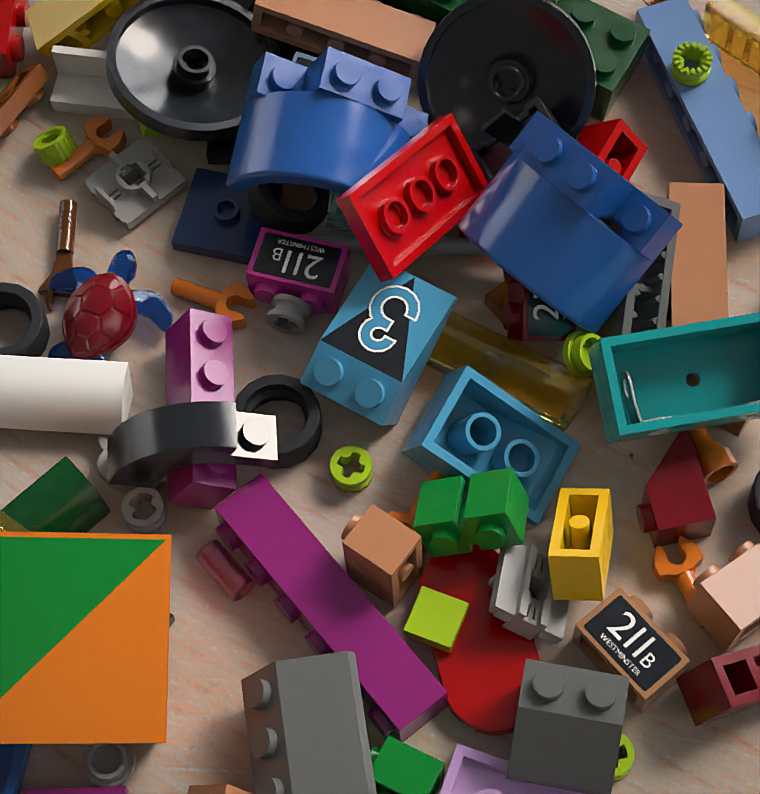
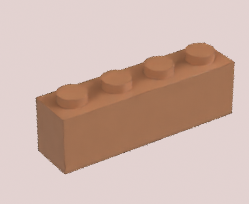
[251,0,436,88]
[665,182,729,328]

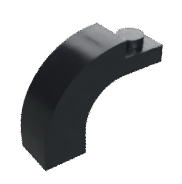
[107,401,278,488]

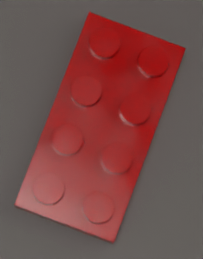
[336,113,488,282]

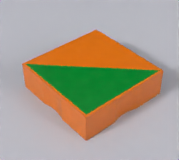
[0,531,172,744]

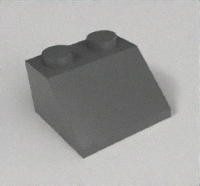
[506,659,630,794]

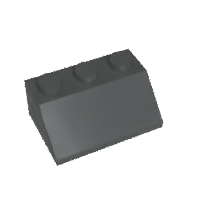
[241,651,377,794]

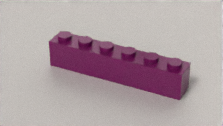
[214,473,448,742]

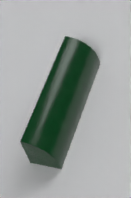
[0,456,111,533]

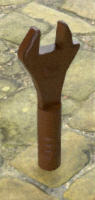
[38,199,80,311]

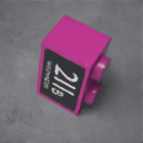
[245,227,351,315]

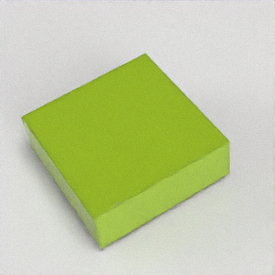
[403,586,469,653]

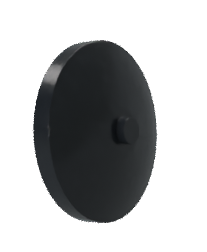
[106,0,282,142]
[418,0,597,149]

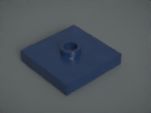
[171,168,283,265]

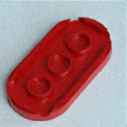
[418,544,540,736]

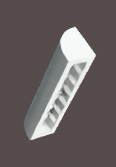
[0,355,133,435]

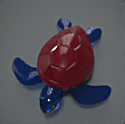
[48,250,173,361]

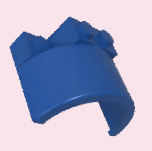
[226,46,429,195]
[458,111,683,334]

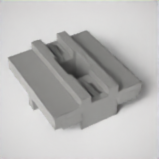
[84,137,187,230]
[488,544,569,645]

